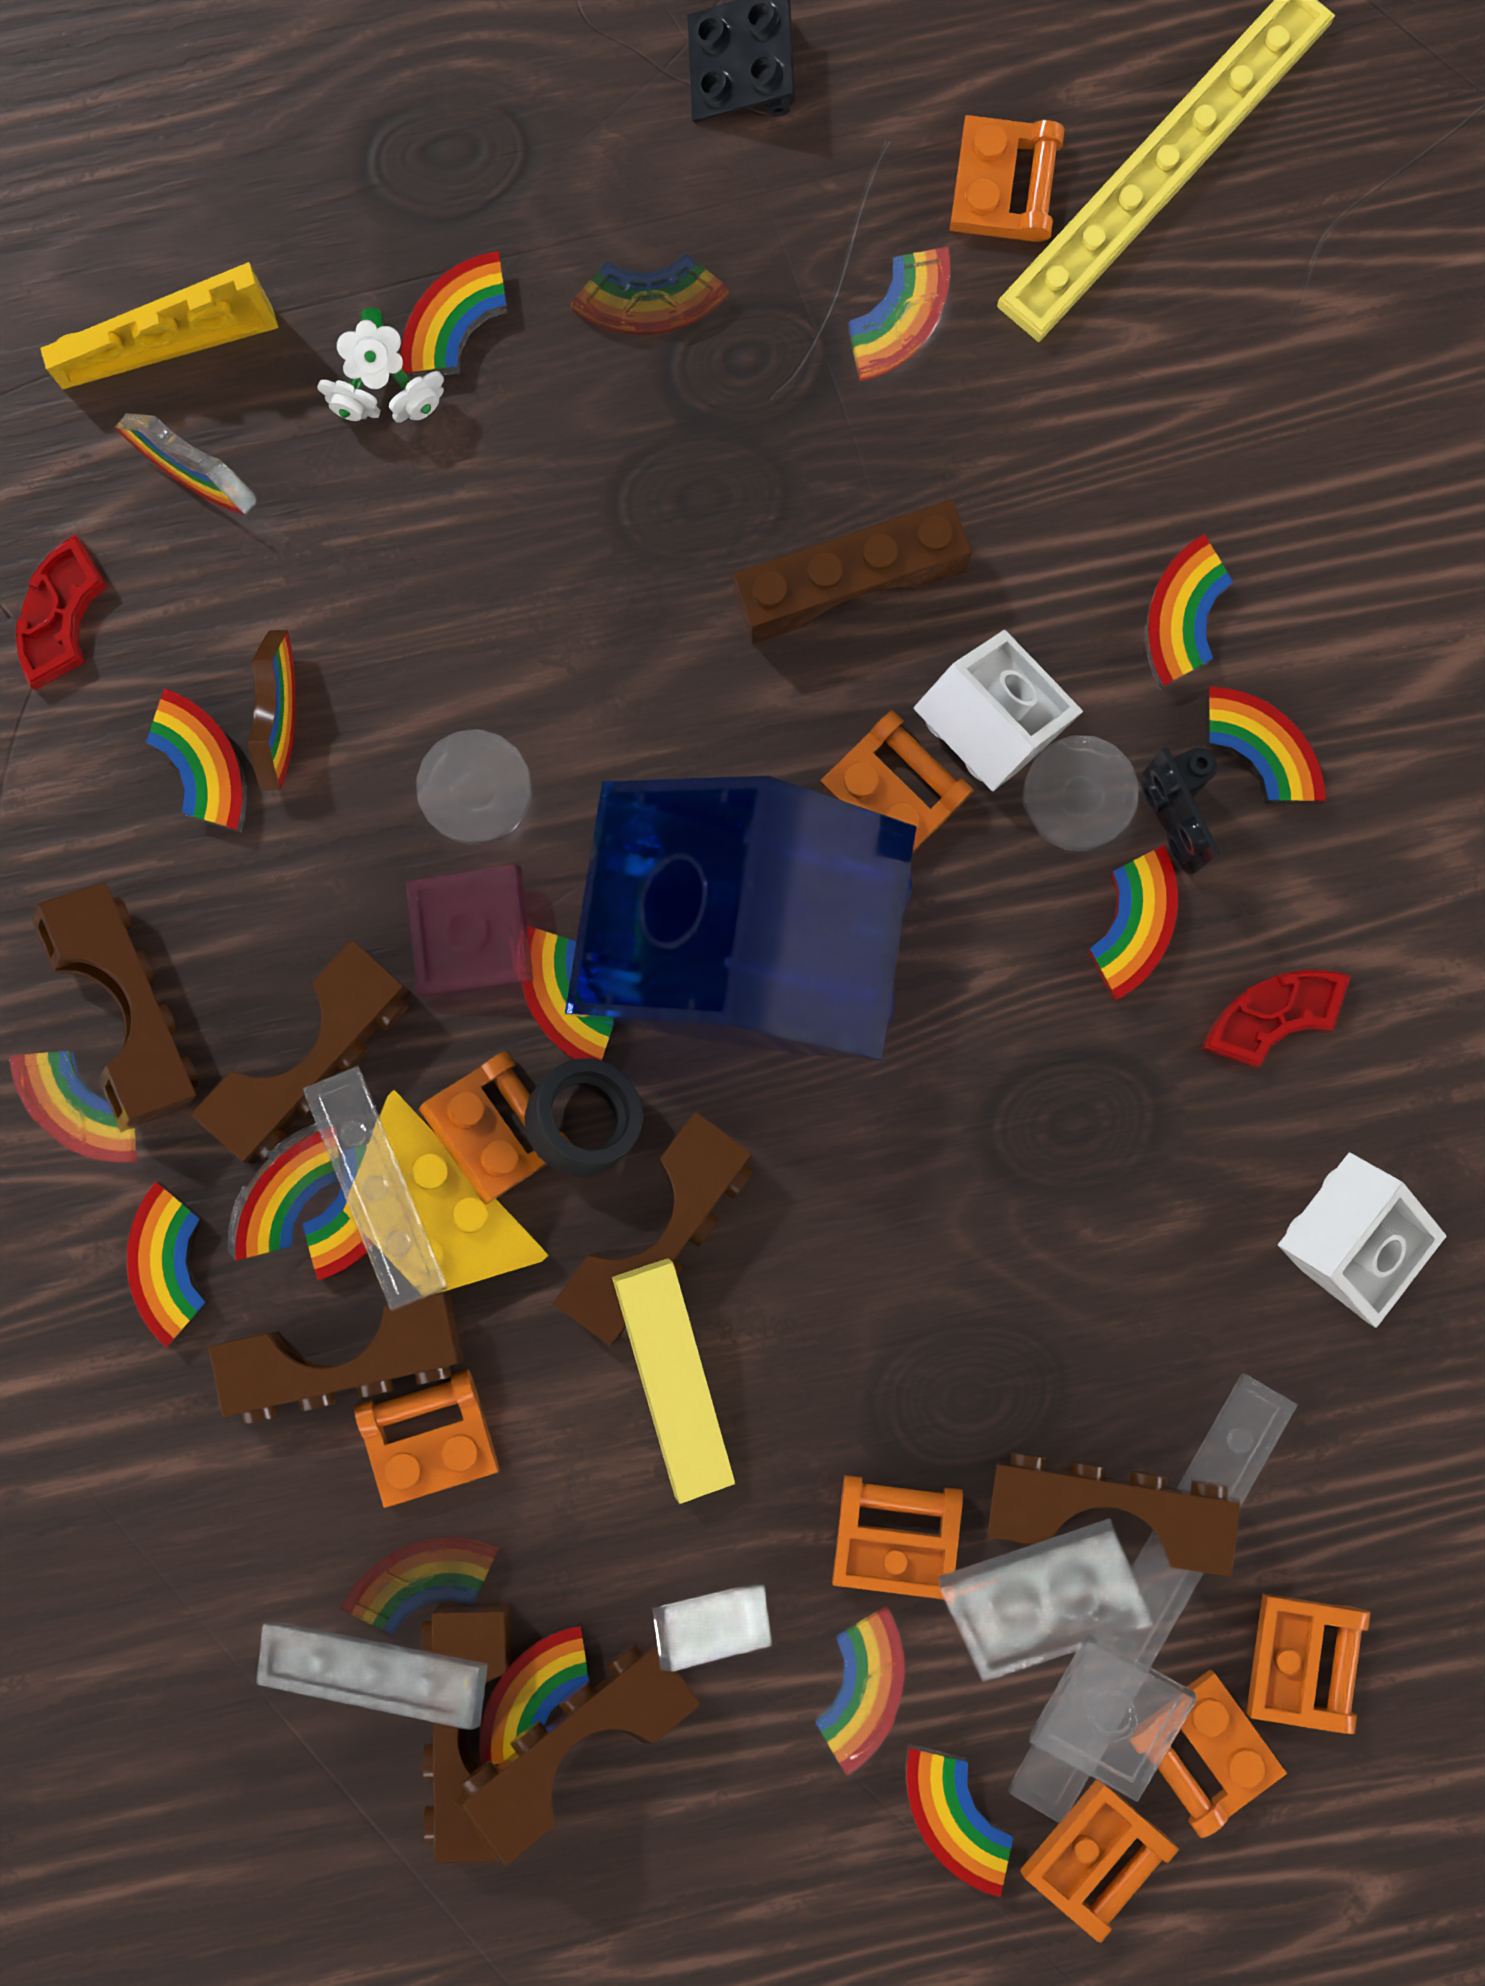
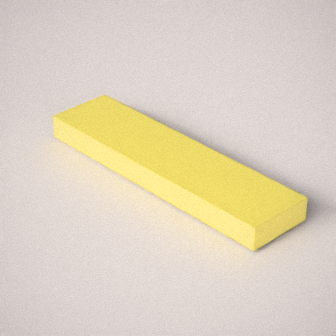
[612,1258,735,1504]

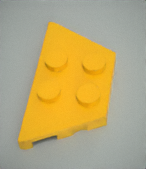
[343,1090,549,1297]

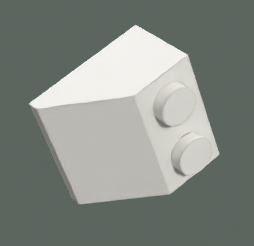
[913,629,1083,792]
[1278,1152,1446,1328]

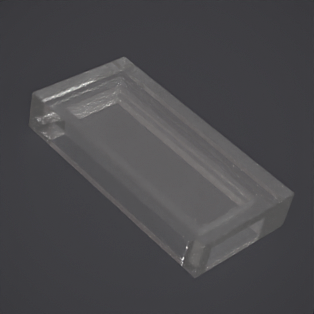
[652,1584,772,1672]

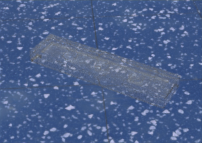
[302,1066,448,1311]
[256,1621,488,1730]

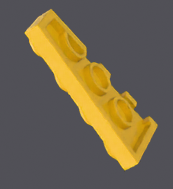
[40,262,278,389]

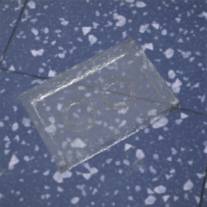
[939,1518,1153,1682]

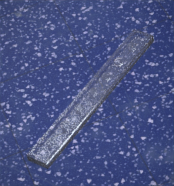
[1008,1373,1297,1823]

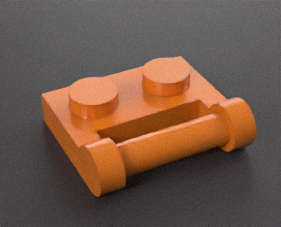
[949,115,1065,242]
[820,709,974,865]
[419,1050,572,1205]
[354,1369,500,1508]
[832,1475,963,1600]
[1246,1593,1371,1734]
[1127,1669,1287,1838]
[1020,1777,1180,1943]

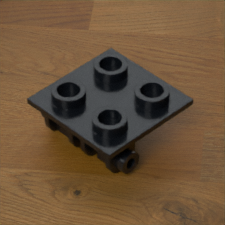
[687,0,795,122]
[1141,747,1220,874]

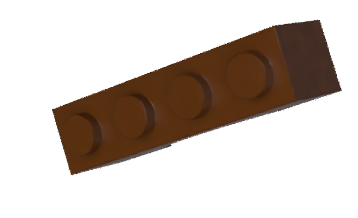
[733,499,972,644]
[32,882,198,1132]
[191,939,411,1164]
[552,1111,755,1346]
[208,1292,464,1425]
[987,1452,1241,1577]
[421,1603,511,1864]
[454,1643,701,1866]

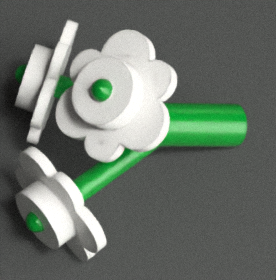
[317,307,444,423]

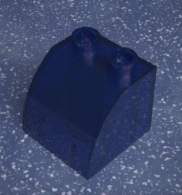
[565,775,916,1061]

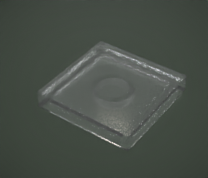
[1030,1633,1197,1802]

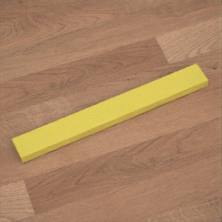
[997,0,1335,342]

